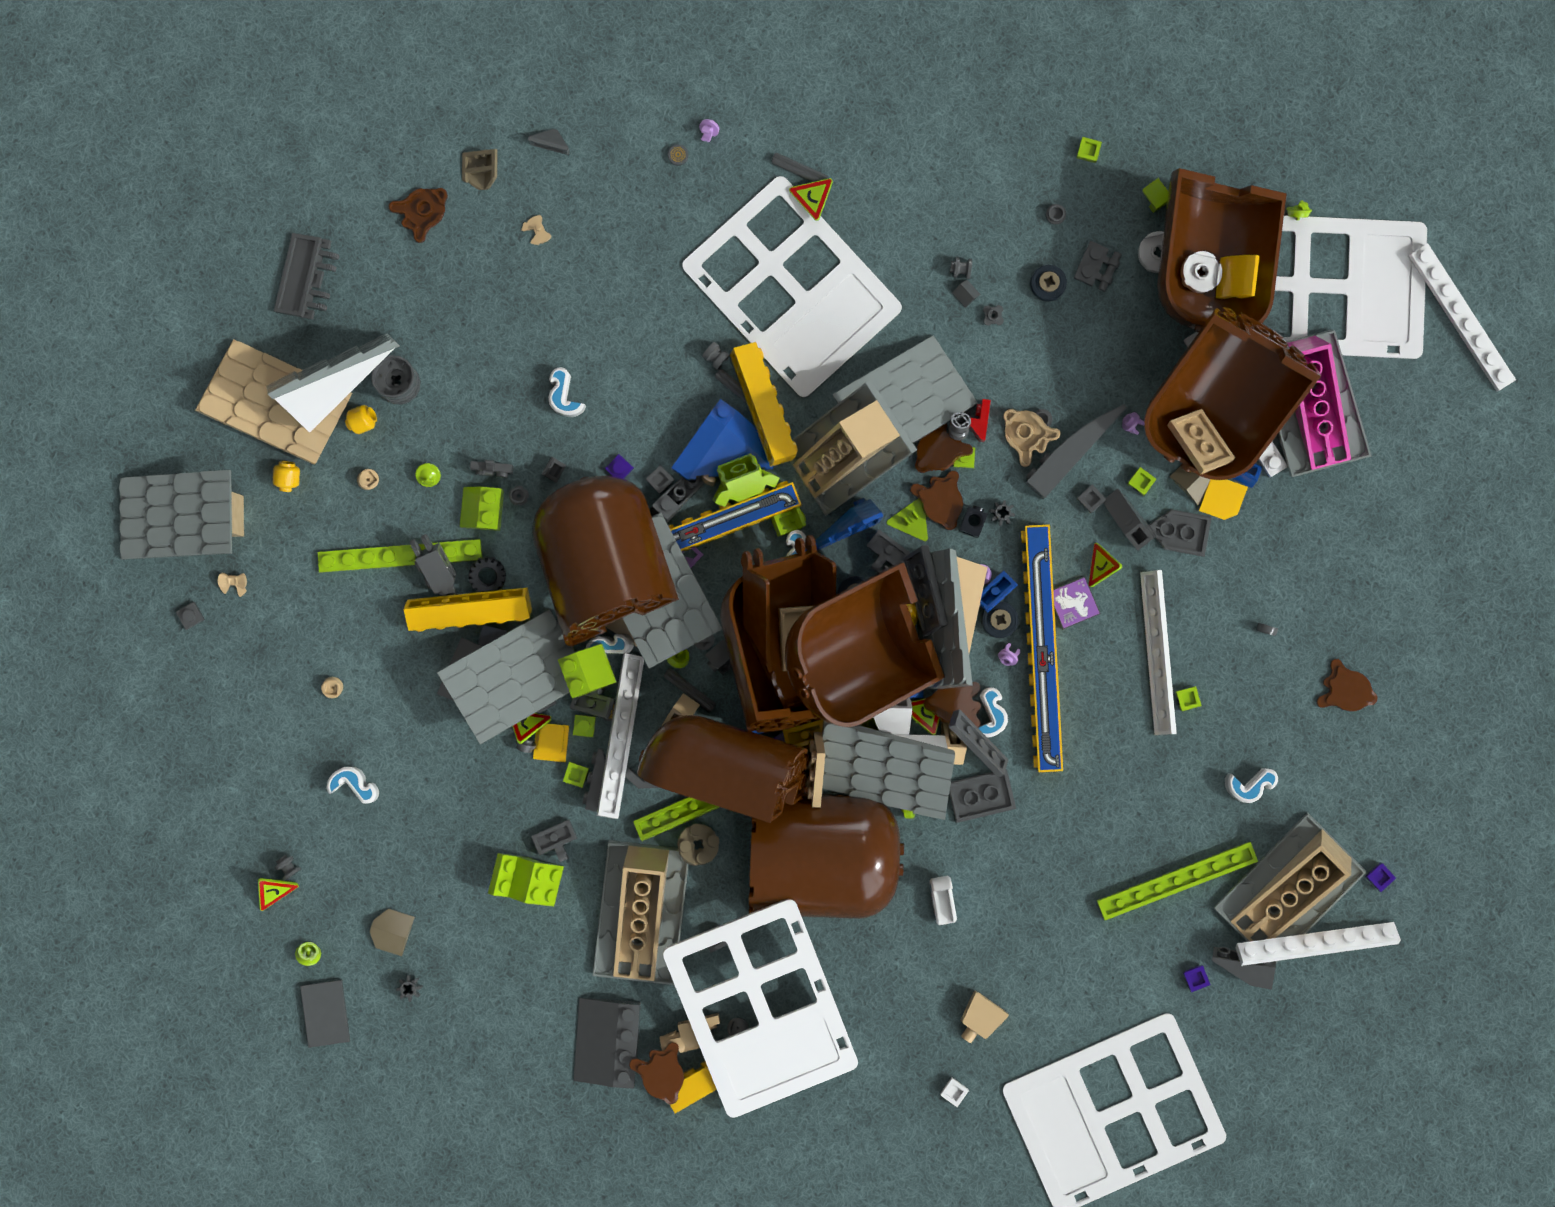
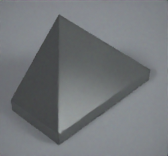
[528,129,570,155]

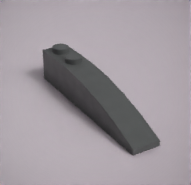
[1025,405,1127,499]

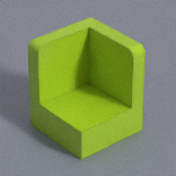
[1142,178,1169,213]

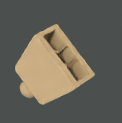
[961,990,1009,1043]

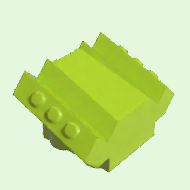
[712,453,780,507]

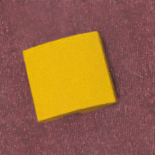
[1215,255,1259,299]

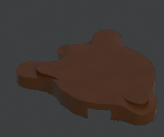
[389,188,448,243]
[915,422,973,473]
[910,470,963,530]
[1316,659,1378,711]
[924,682,981,729]
[629,1042,684,1104]

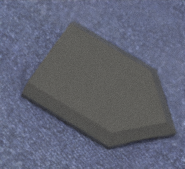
[1149,509,1212,557]

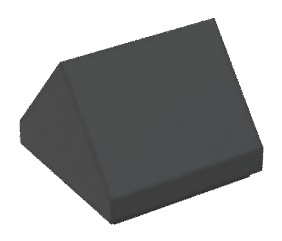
[952,280,981,308]
[541,456,566,483]

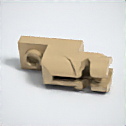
[660,1013,720,1053]

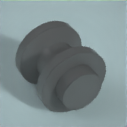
[950,257,972,279]
[275,855,301,881]

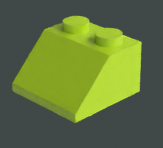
[460,487,504,531]
[558,644,616,698]

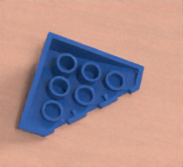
[671,399,775,481]
[805,498,883,551]

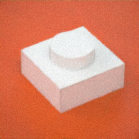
[940,1077,969,1107]

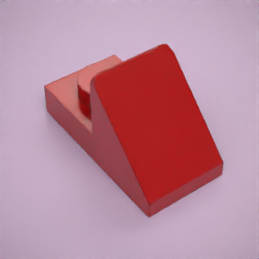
[969,399,991,442]

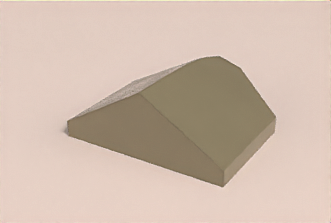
[462,149,497,190]
[1170,466,1210,505]
[370,909,415,956]

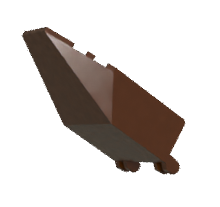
[741,535,836,709]

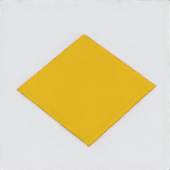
[1199,479,1248,520]

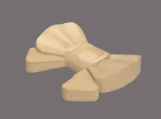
[522,215,551,245]
[218,572,247,597]

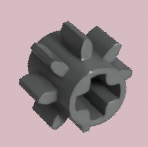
[989,500,1015,526]
[396,975,423,1002]

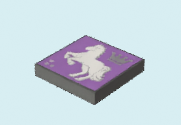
[1053,576,1101,630]

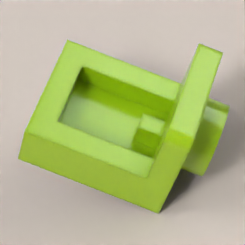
[771,506,806,537]

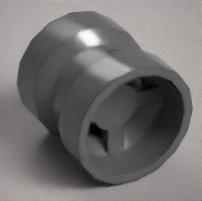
[702,342,730,370]
[948,412,971,441]

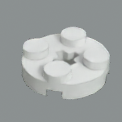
[1138,231,1164,273]
[1181,251,1222,293]

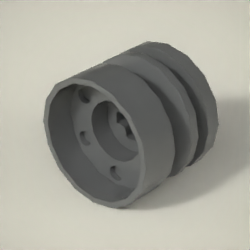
[371,355,421,405]

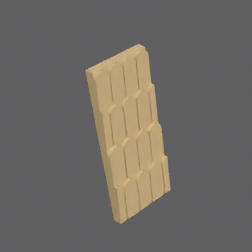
[195,339,352,465]

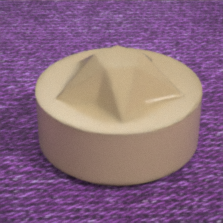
[357,469,379,490]
[321,677,343,698]

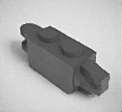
[410,534,458,596]

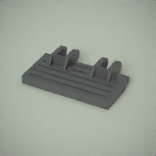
[274,233,340,320]

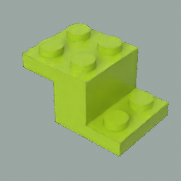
[488,853,564,906]

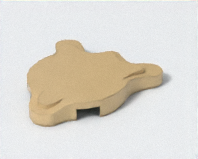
[1004,409,1061,467]

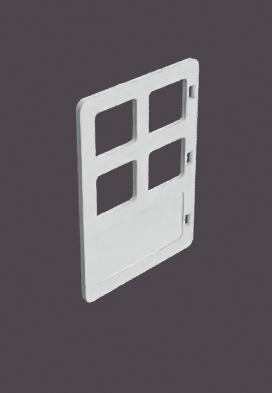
[683,176,902,397]
[1275,216,1427,359]
[663,899,858,1118]
[1003,1013,1226,1207]

